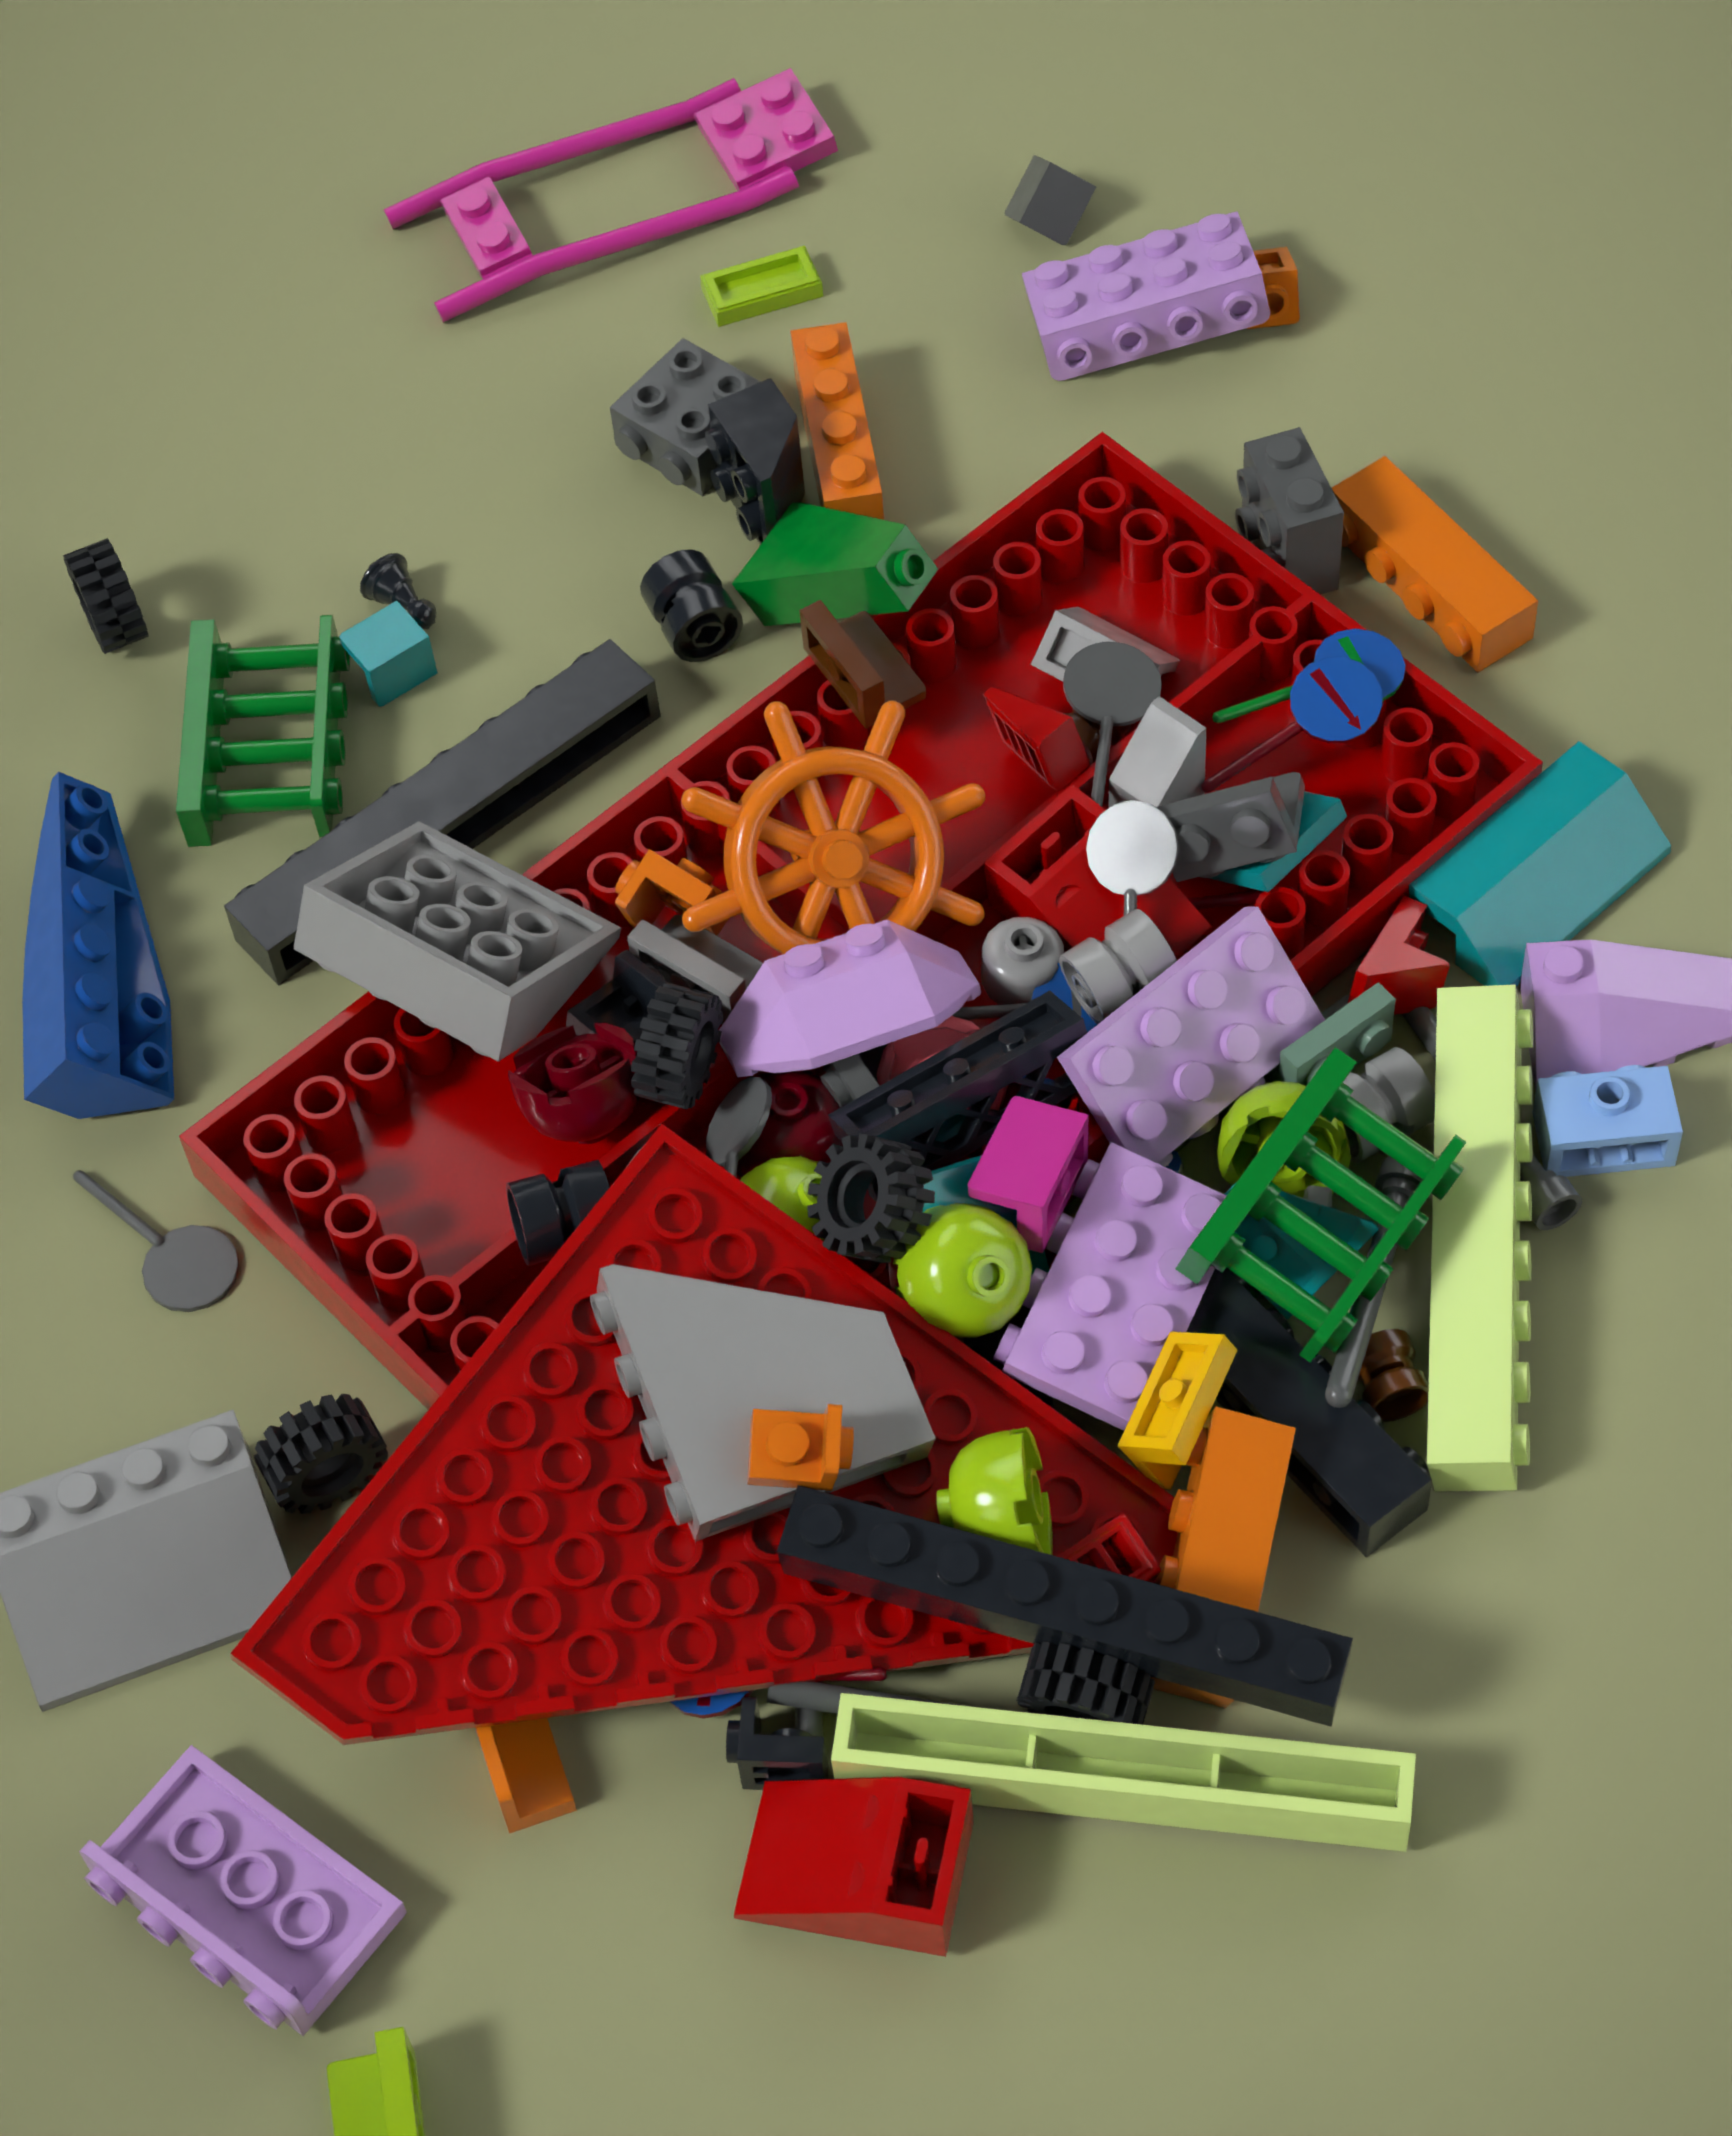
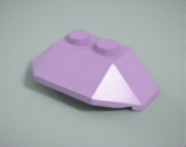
[719,919,981,1077]

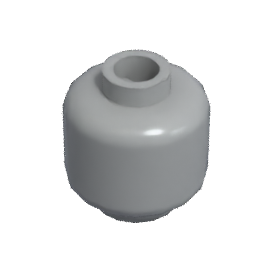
[981,917,1064,1005]

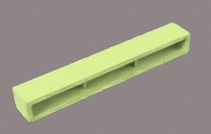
[1427,985,1533,1491]
[831,1693,1416,1852]

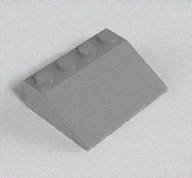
[294,821,621,1062]
[0,1410,292,1712]

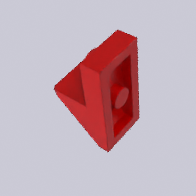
[1347,895,1450,1015]

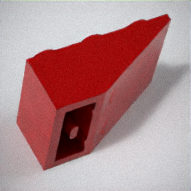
[983,784,1212,960]
[733,1777,974,1957]

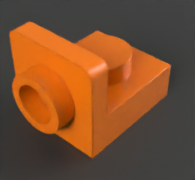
[1246,247,1300,329]
[747,1404,854,1491]

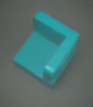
[340,601,438,707]

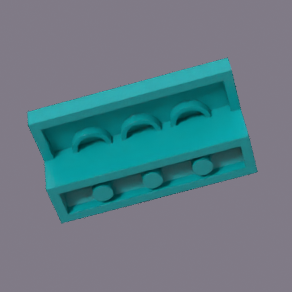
[1409,741,1671,987]

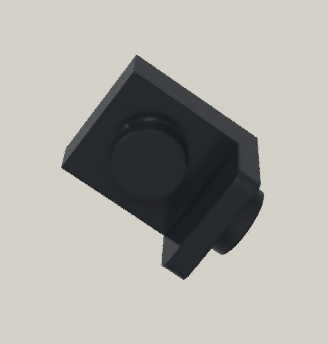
[726,1697,828,1790]

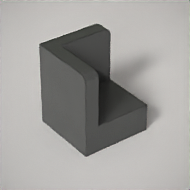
[1004,155,1096,245]

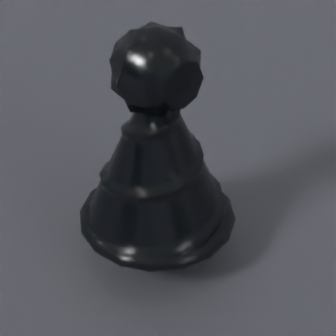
[360,553,437,629]

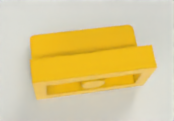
[1117,1331,1238,1490]

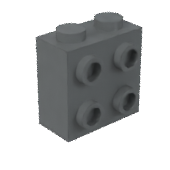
[610,338,760,496]
[1235,427,1344,595]

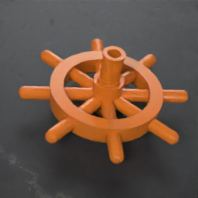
[682,700,985,955]

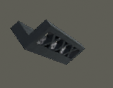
[828,990,1087,1202]

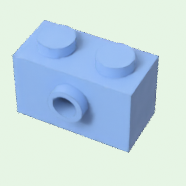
[1532,1065,1683,1177]

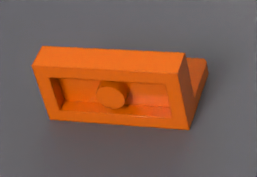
[476,1718,577,1833]

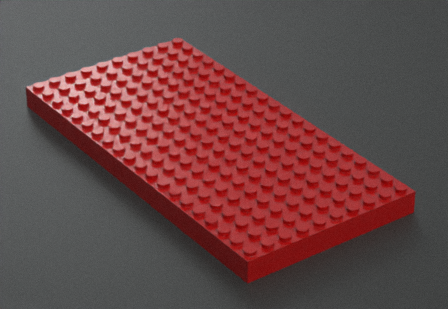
[179,431,1543,1410]

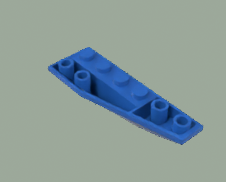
[22,771,175,1119]

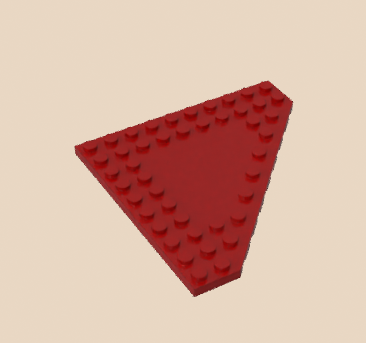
[230,1124,1178,1745]

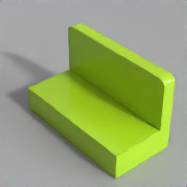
[327,2026,425,2136]

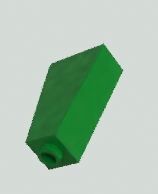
[732,502,938,627]

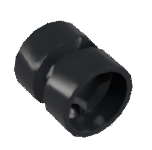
[640,549,743,662]
[506,1160,610,1266]

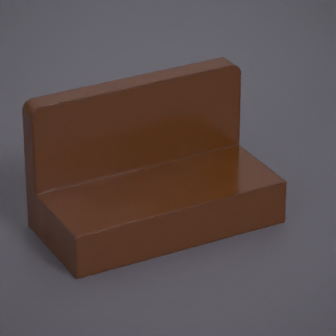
[799,600,926,729]

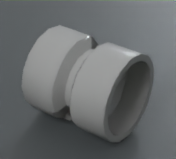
[1059,909,1177,1024]
[1343,1047,1435,1163]

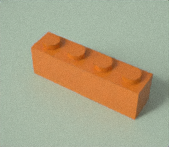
[790,322,884,520]
[1332,456,1538,673]
[1150,1406,1296,1708]

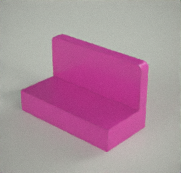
[968,1096,1089,1253]

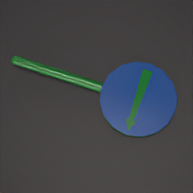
[1212,629,1405,723]

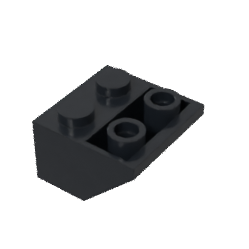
[705,378,805,545]

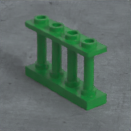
[176,615,350,847]
[1176,1047,1466,1362]

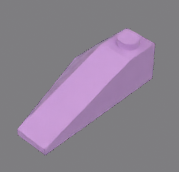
[1520,940,1732,1093]

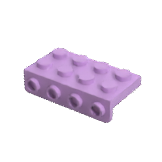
[1021,211,1270,381]
[1057,906,1325,1167]
[993,1142,1226,1431]
[79,1745,407,2036]

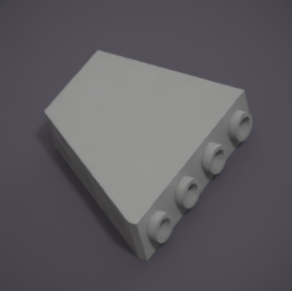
[590,1264,936,1542]

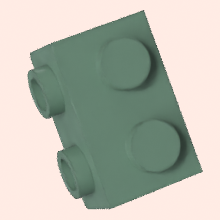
[1263,982,1396,1086]

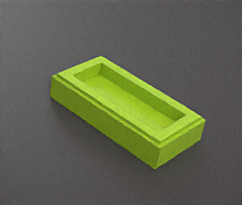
[700,245,824,327]

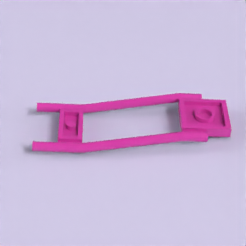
[383,68,838,323]

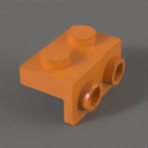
[615,849,728,936]

